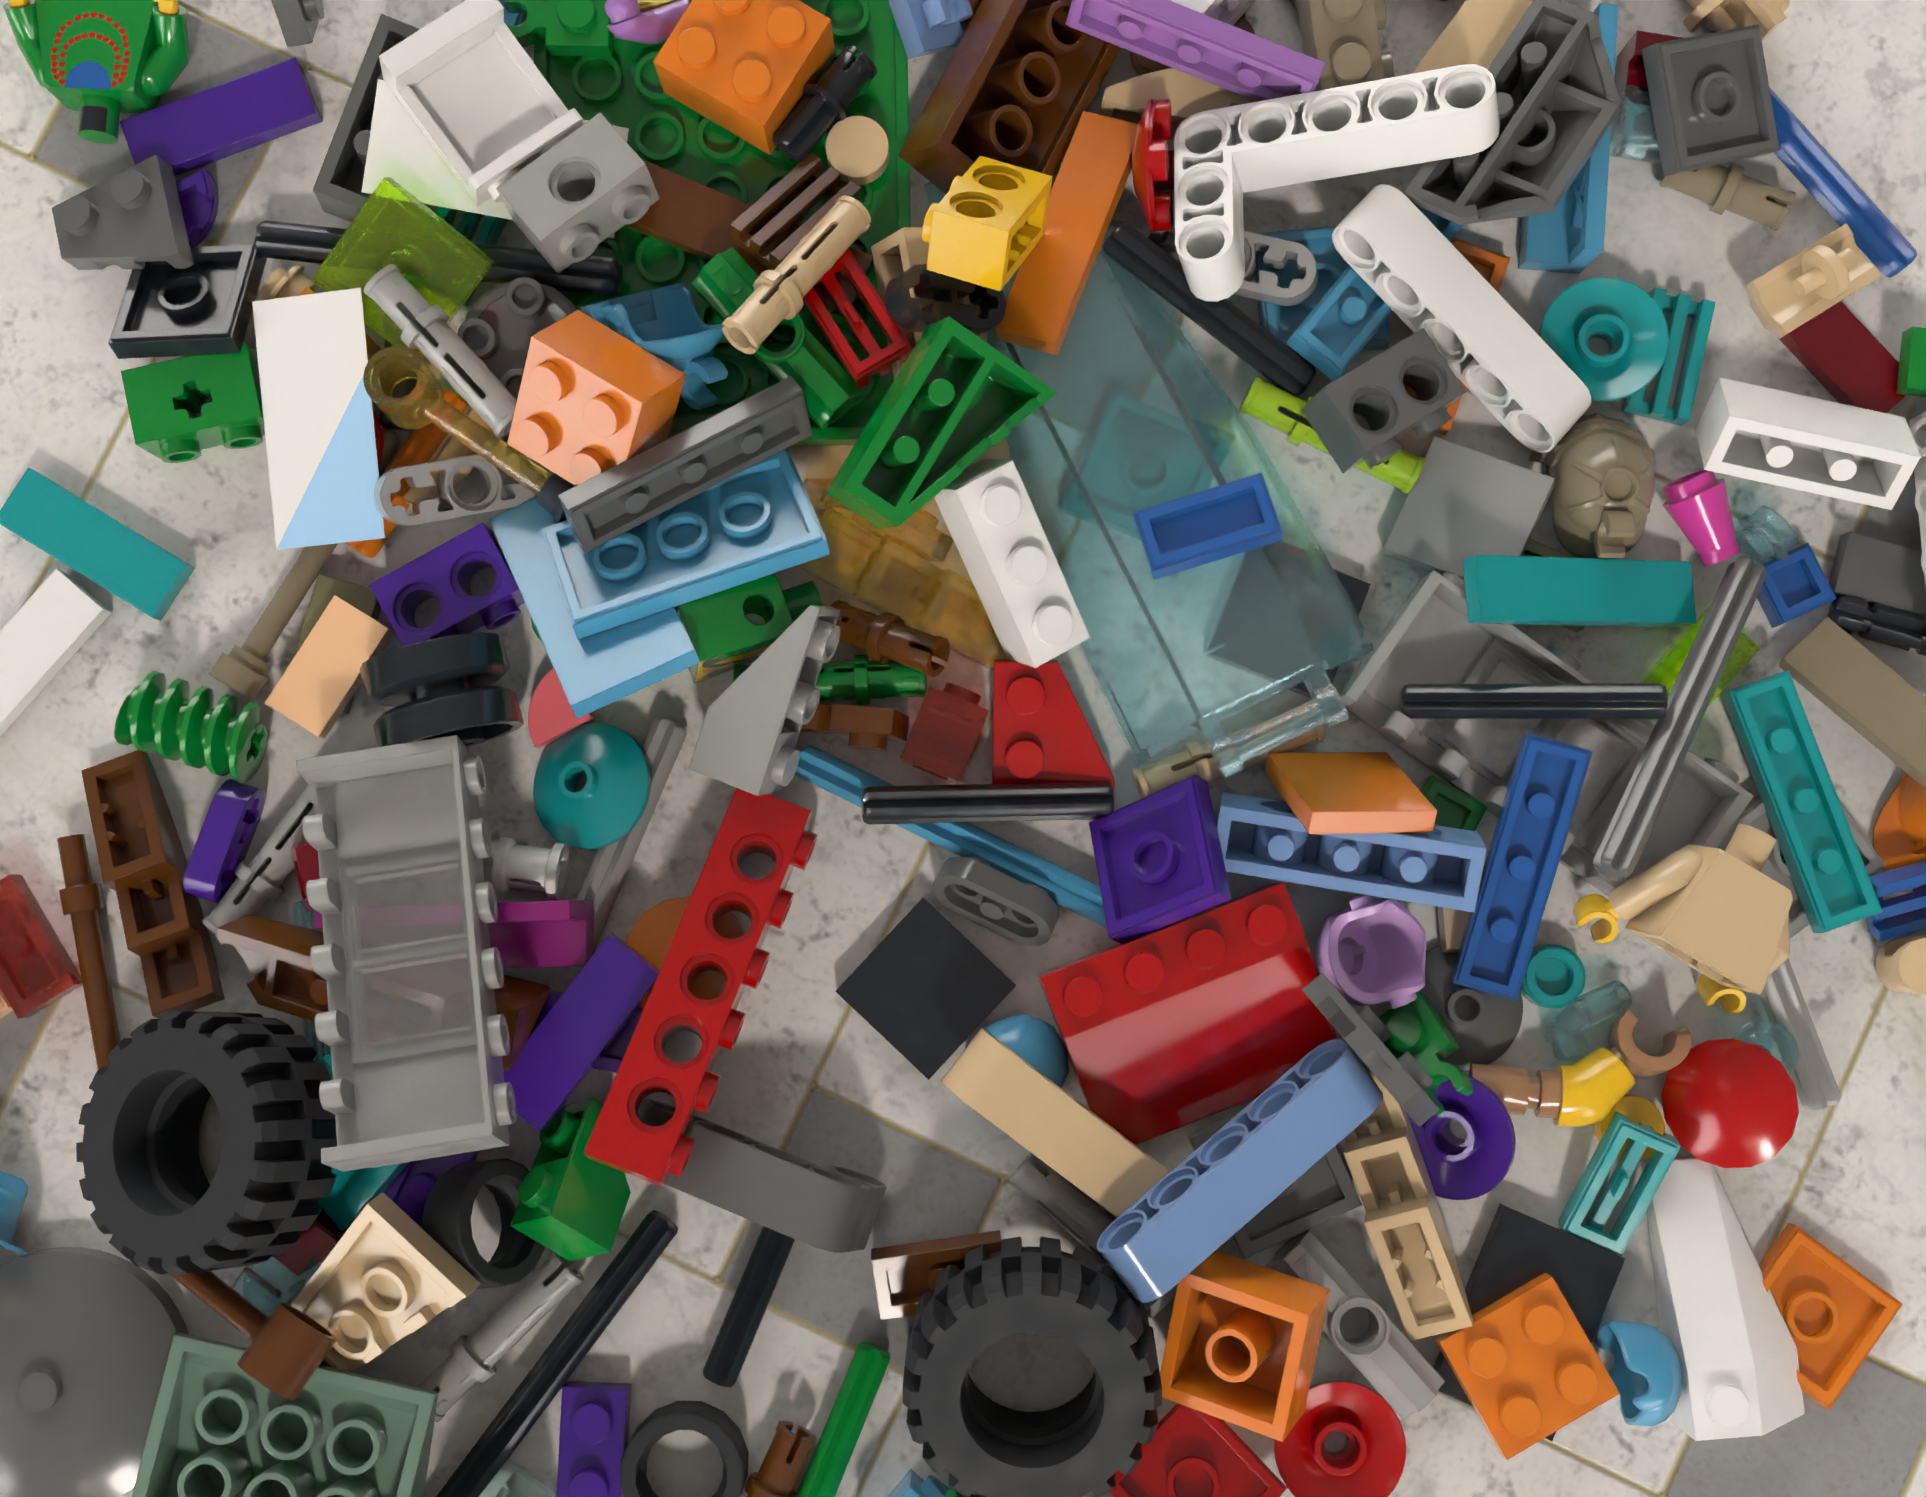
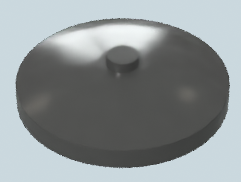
[0,1247,189,1497]

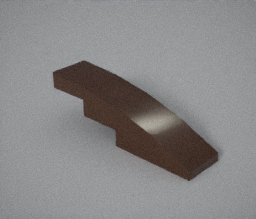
[81,750,225,1019]

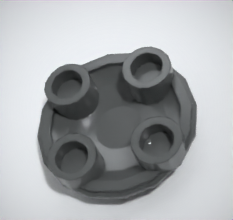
[457,277,577,400]

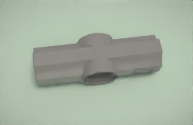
[1266,1229,1445,1420]

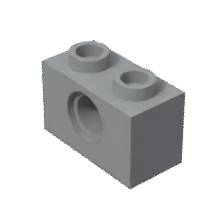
[496,113,660,274]

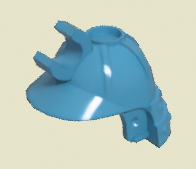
[580,282,728,410]

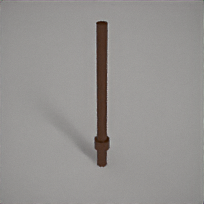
[57,834,121,1070]

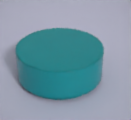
[1520,944,1586,1009]

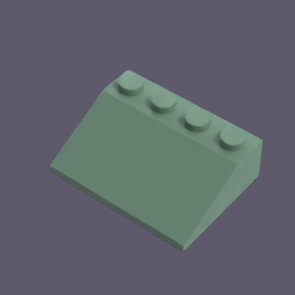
[132,1332,438,1497]

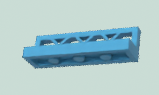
[1518,3,1618,274]

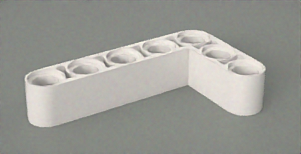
[1174,64,1500,301]

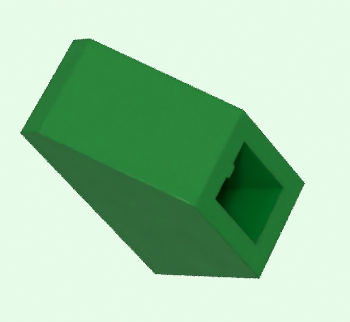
[510,1098,631,1261]

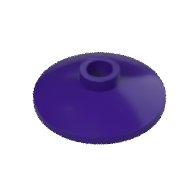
[1407,1075,1516,1200]

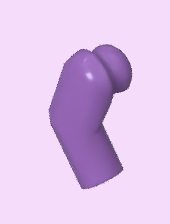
[604,0,689,44]

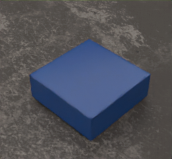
[1757,543,1837,628]

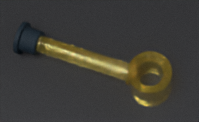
[363,346,576,524]

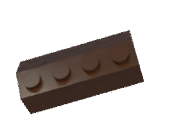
[898,0,1121,194]

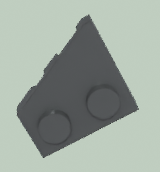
[1302,973,1439,1127]

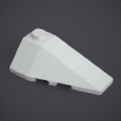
[1641,1157,1805,1441]

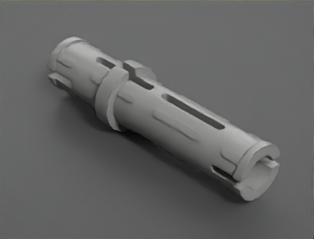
[364,264,517,438]
[202,785,315,934]
[415,1252,584,1422]

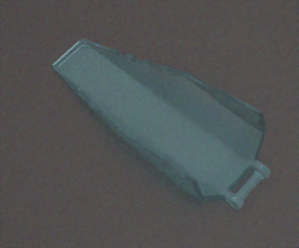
[924,164,1375,778]

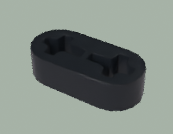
[884,264,1006,336]

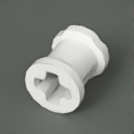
[491,837,570,901]

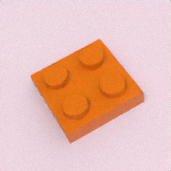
[1434,1273,1620,1460]

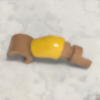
[1469,1009,1692,1127]

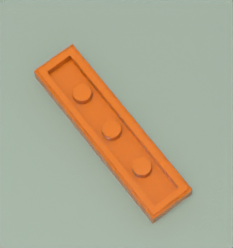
[995,111,1139,356]

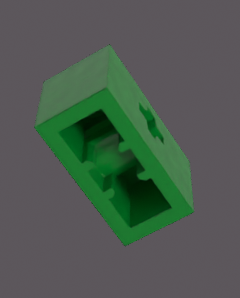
[121,343,265,463]

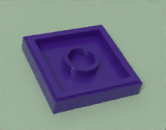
[1089,775,1232,944]

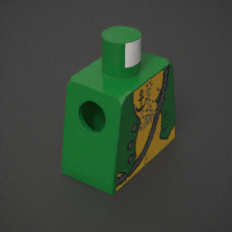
[675,573,823,683]

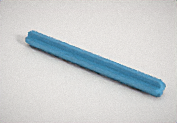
[795,745,1107,928]

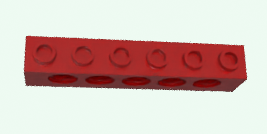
[584,788,818,1187]

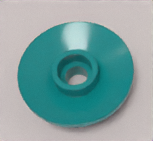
[1539,277,1669,401]
[533,723,651,849]

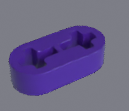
[183,779,265,904]

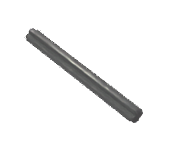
[1593,556,1767,881]

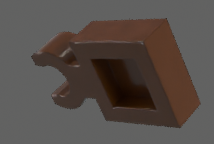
[801,704,910,751]

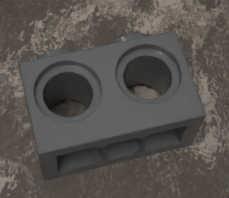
[1301,328,1466,473]

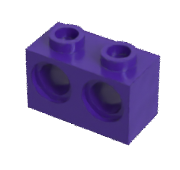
[369,522,525,646]

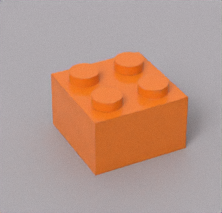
[653,0,835,155]
[507,310,686,486]
[1160,1251,1331,1442]

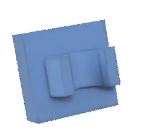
[888,0,973,59]

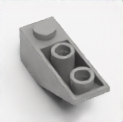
[688,605,841,796]

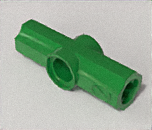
[691,247,863,430]

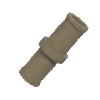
[1659,163,1796,231]

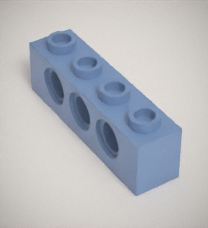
[1217,791,1487,913]

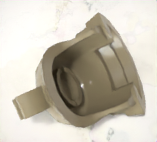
[1529,413,1656,559]

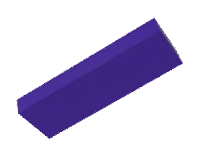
[120,57,323,176]
[503,934,660,1131]

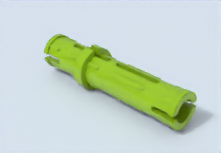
[1238,375,1426,494]

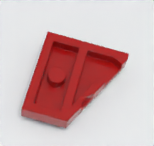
[992,659,1115,790]

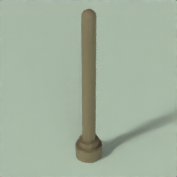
[209,429,400,700]

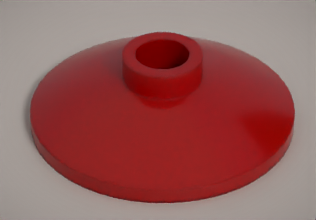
[1274,1380,1406,1497]

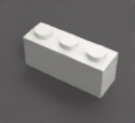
[1695,377,1921,510]
[934,458,1090,668]

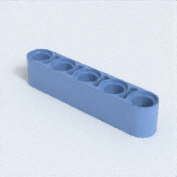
[1096,1038,1383,1303]

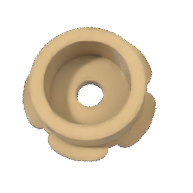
[259,265,318,300]

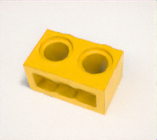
[922,156,1053,291]

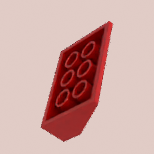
[1037,882,1338,1145]

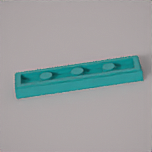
[1463,554,1697,628]
[1721,670,1883,933]

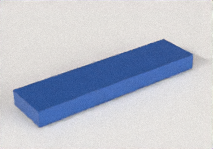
[1450,732,1593,1001]

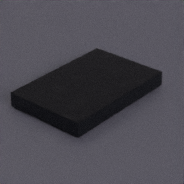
[1433,1203,1625,1441]

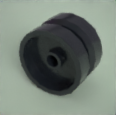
[360,632,524,747]

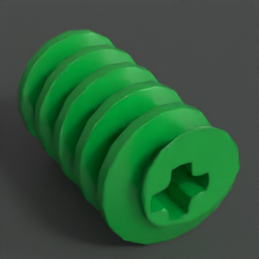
[114,670,268,783]

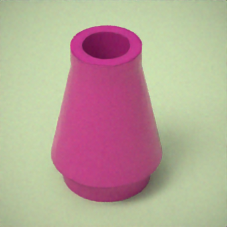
[1662,468,1741,566]

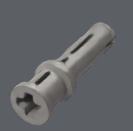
[1008,1153,1178,1318]

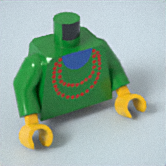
[3,0,190,144]

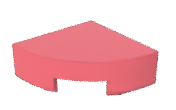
[528,668,595,748]

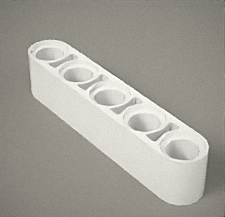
[1332,184,1592,453]

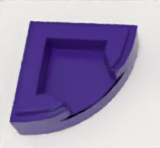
[176,168,219,247]

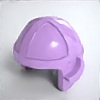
[1314,893,1426,1009]

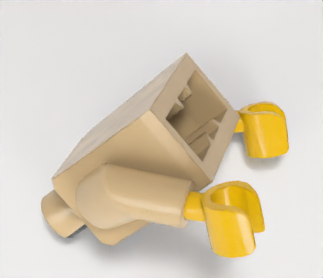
[1573,824,1793,1014]

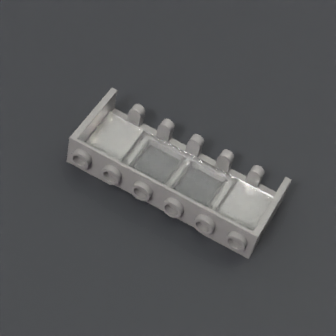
[1334,570,1753,897]
[296,735,516,1172]

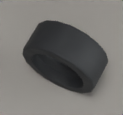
[422,1158,545,1289]
[620,1401,749,1497]

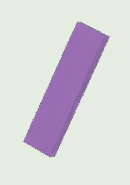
[1065,0,1325,101]

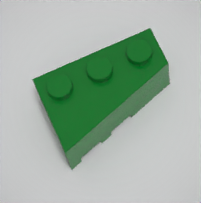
[825,316,1058,529]

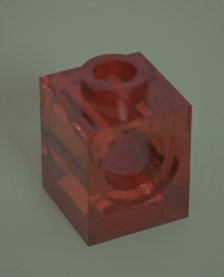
[900,682,989,785]

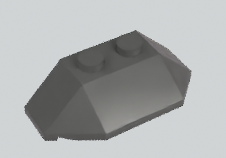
[1403,0,1621,225]

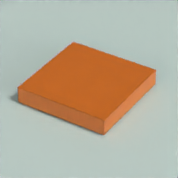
[1264,752,1437,834]
[1759,1223,1903,1410]

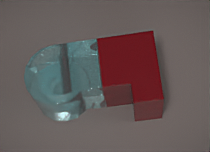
[1609,30,1682,164]
[232,1203,348,1317]

